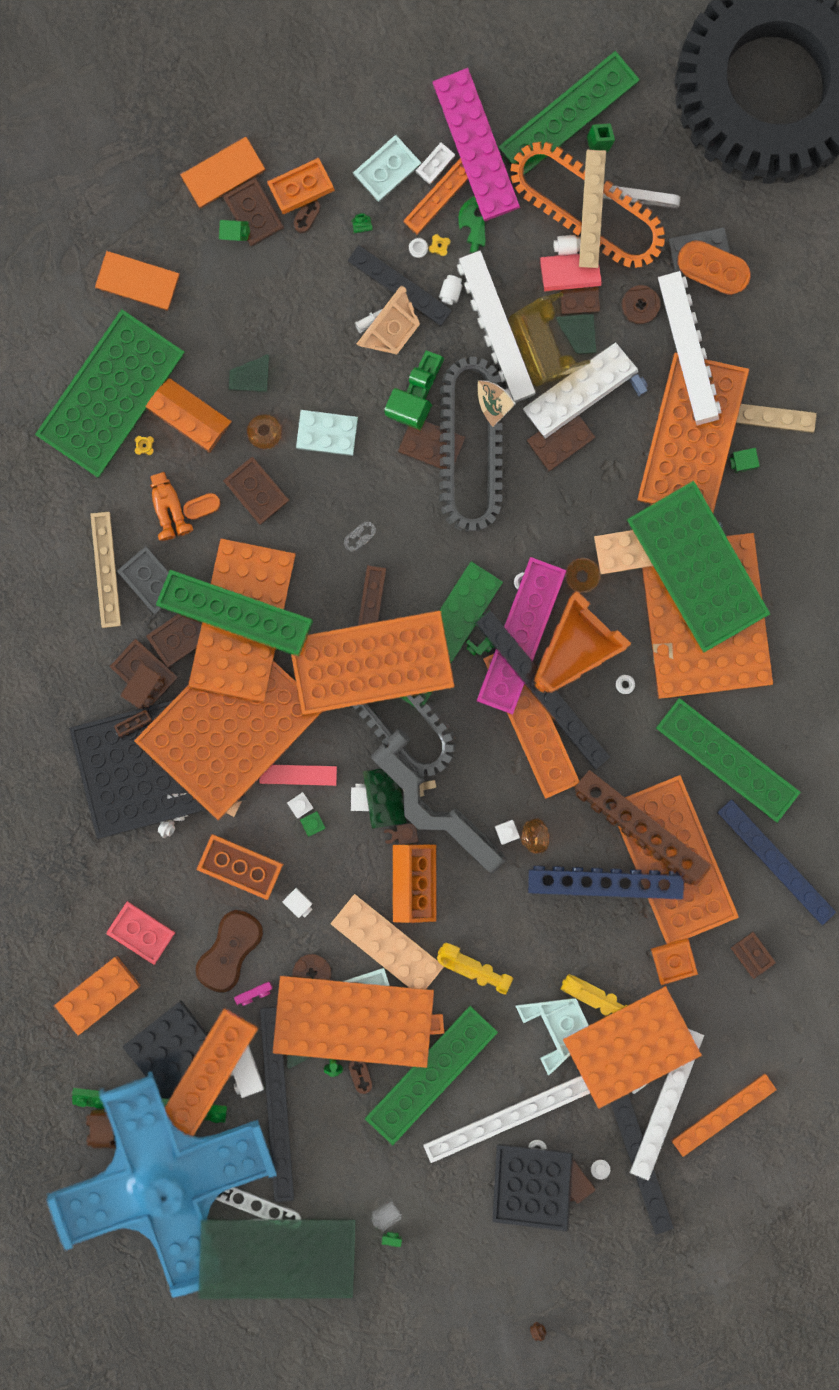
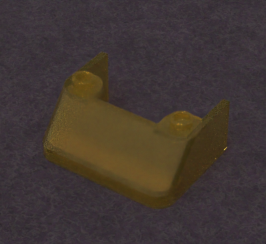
[508,292,591,386]

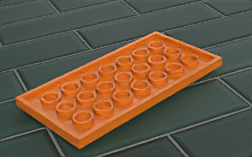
[637,353,749,514]
[188,539,296,703]
[291,611,455,715]
[609,775,739,944]
[273,976,434,1068]

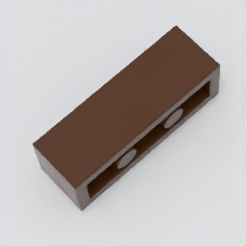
[114,710,153,738]

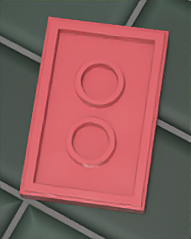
[540,254,601,291]
[106,901,176,965]

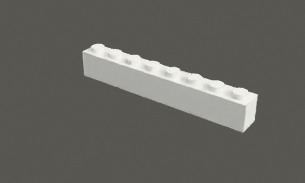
[457,251,535,403]
[658,271,722,425]

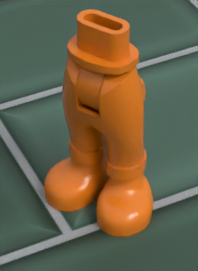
[150,472,193,541]

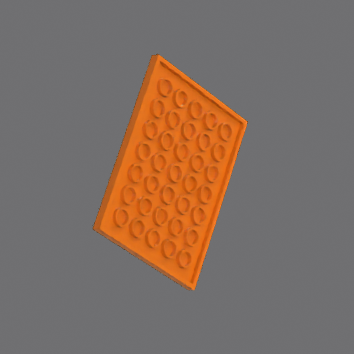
[642,533,773,699]
[134,661,323,821]

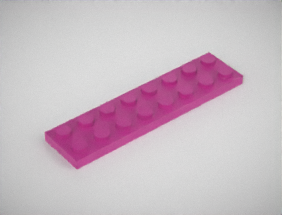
[432,68,520,222]
[477,557,566,715]

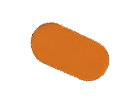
[183,493,220,520]

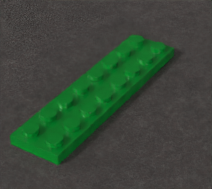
[498,51,640,176]
[400,562,503,708]
[156,570,313,657]
[655,698,801,823]
[365,1006,498,1145]

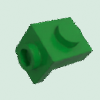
[466,637,494,656]

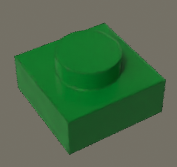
[300,811,325,837]
[382,1231,402,1247]

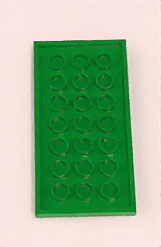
[35,309,185,478]
[626,480,770,653]

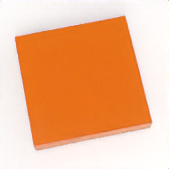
[651,938,698,985]

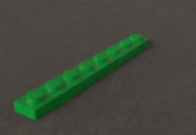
[72,1088,227,1123]

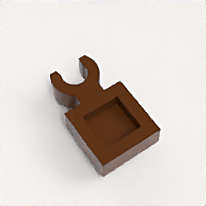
[384,824,418,845]

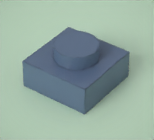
[630,374,648,397]

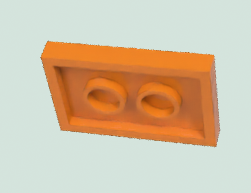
[267,158,335,215]

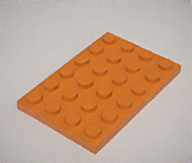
[563,986,702,1109]

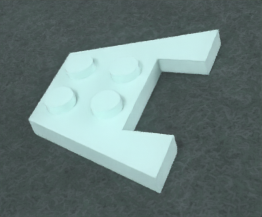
[515,998,589,1076]

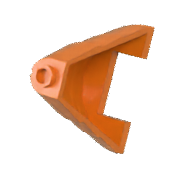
[534,591,631,693]

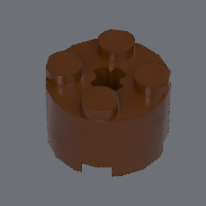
[86,1109,117,1149]

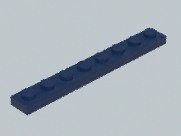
[717,799,836,925]

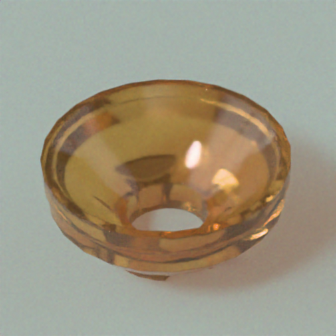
[247,414,282,449]
[565,558,600,593]
[521,818,549,854]

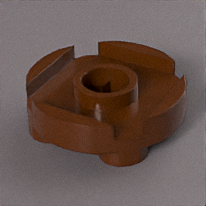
[622,285,660,324]
[293,954,331,980]

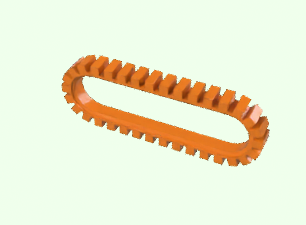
[510,141,665,268]

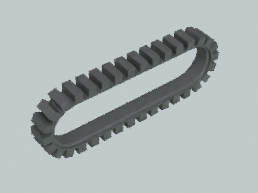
[440,357,503,532]
[342,626,456,777]

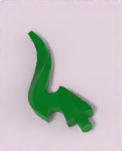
[458,158,504,253]

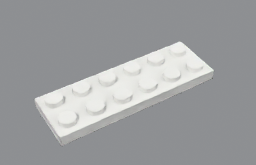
[523,342,638,439]

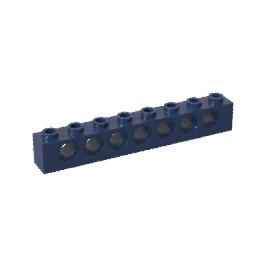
[528,866,684,899]

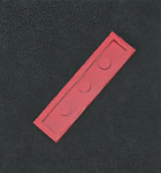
[259,765,337,786]

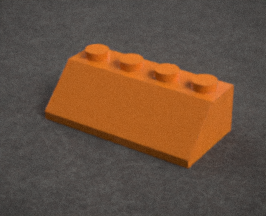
[146,378,232,453]
[393,845,436,923]

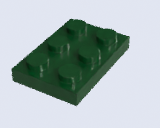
[363,769,407,829]

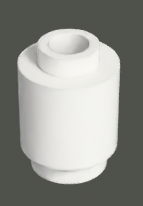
[554,235,581,255]
[439,275,462,305]

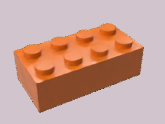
[197,834,284,900]
[54,956,141,1036]

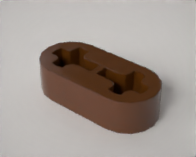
[294,200,320,233]
[349,1061,372,1094]

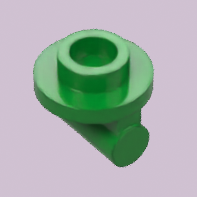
[352,213,373,233]
[324,1059,343,1077]

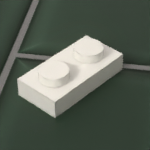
[416,143,455,185]

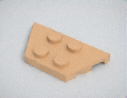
[357,286,420,354]

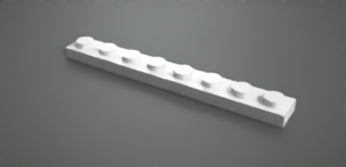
[630,1029,704,1180]

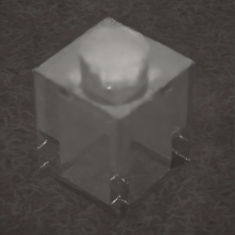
[371,1199,402,1231]

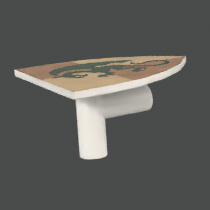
[478,380,516,427]

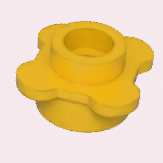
[429,235,450,256]
[135,436,154,455]

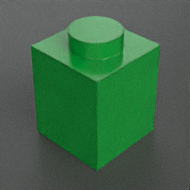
[587,123,615,152]
[219,220,250,241]
[729,448,760,473]

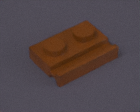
[730,931,776,979]

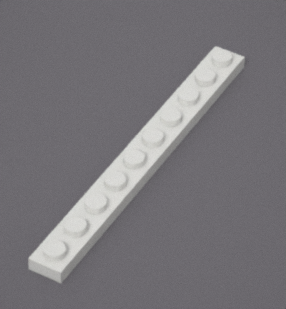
[423,1075,590,1163]

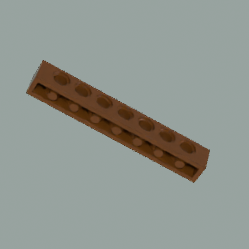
[575,770,711,886]

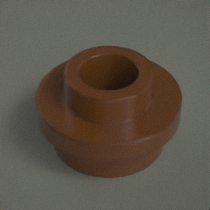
[530,1322,547,1341]

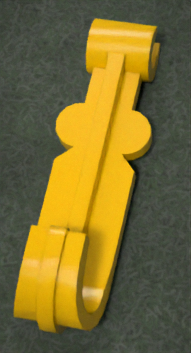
[437,943,513,995]
[561,974,627,1015]

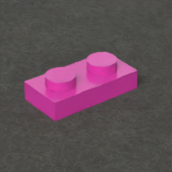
[234,981,273,1006]

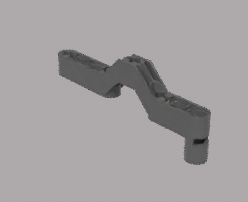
[371,729,507,874]

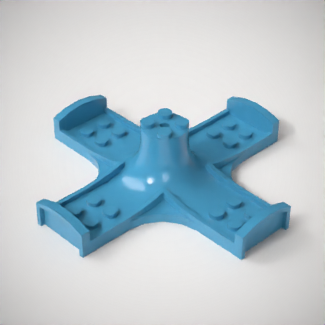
[47,1071,276,1298]

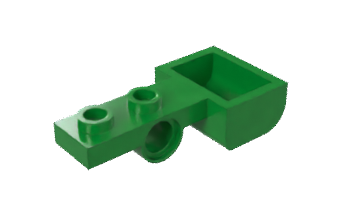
[384,350,444,430]

